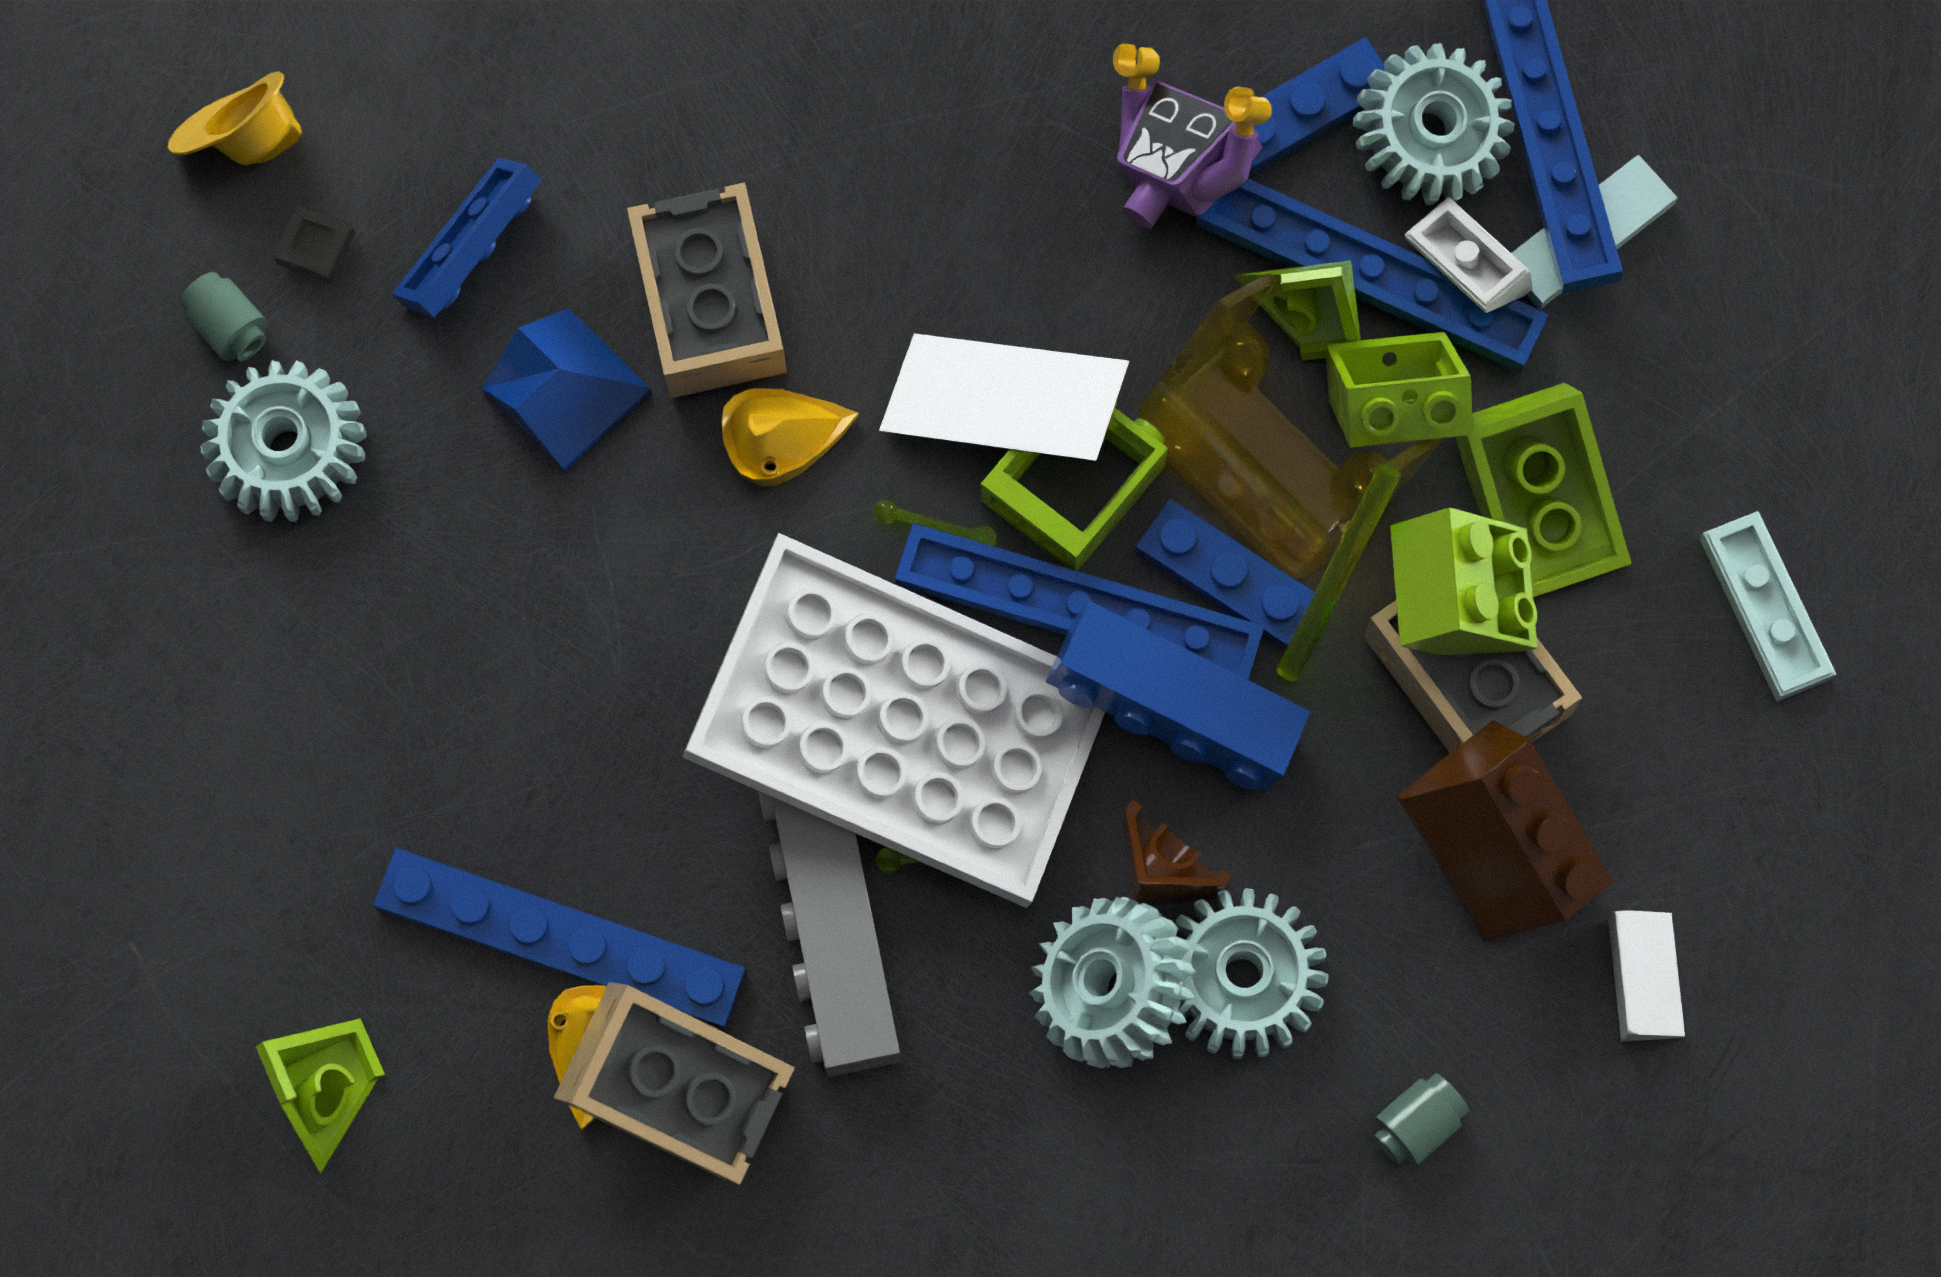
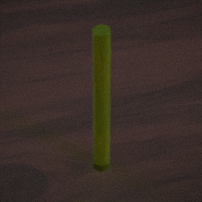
[1276,464,1401,681]

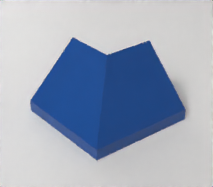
[482,308,652,473]

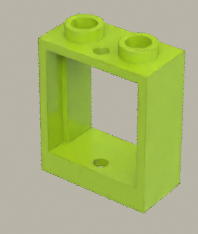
[1325,332,1473,448]
[981,402,1168,571]

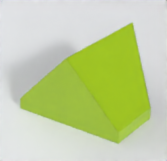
[1233,260,1361,361]
[256,1018,385,1174]

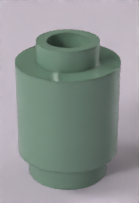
[180,272,268,361]
[1373,1073,1469,1166]

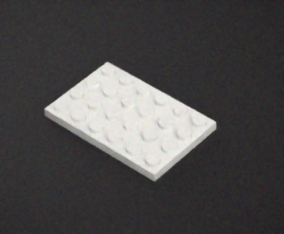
[682,533,1105,908]

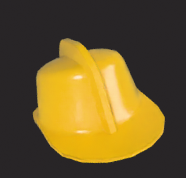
[168,71,302,166]

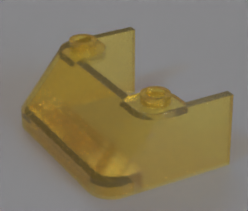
[1139,273,1442,579]

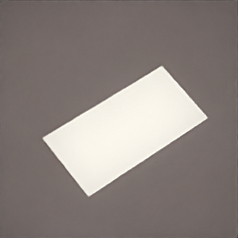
[879,334,1129,461]

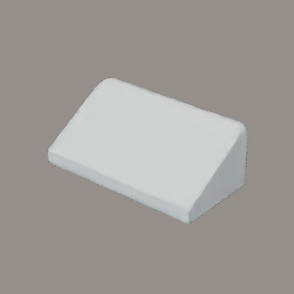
[1404,197,1533,313]
[1608,910,1685,1042]

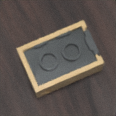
[627,182,787,399]
[1363,600,1582,753]
[554,982,795,1184]

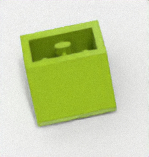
[1390,507,1538,655]

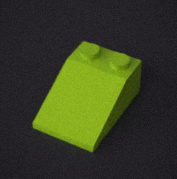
[1455,383,1632,597]

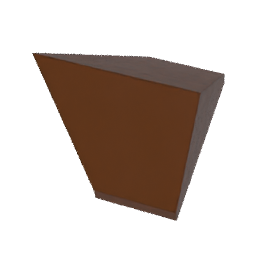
[1124,800,1232,906]

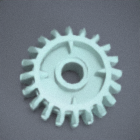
[1353,43,1515,205]
[201,360,367,523]
[1175,888,1329,1059]
[1029,897,1196,1069]

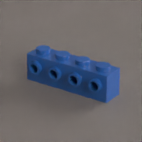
[1045,601,1311,792]

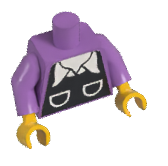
[1113,44,1272,229]

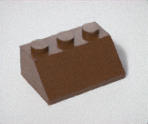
[1396,720,1614,940]

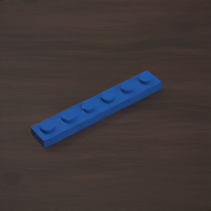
[1482,0,1623,294]
[1196,179,1549,373]
[895,523,1264,680]
[373,848,747,1030]

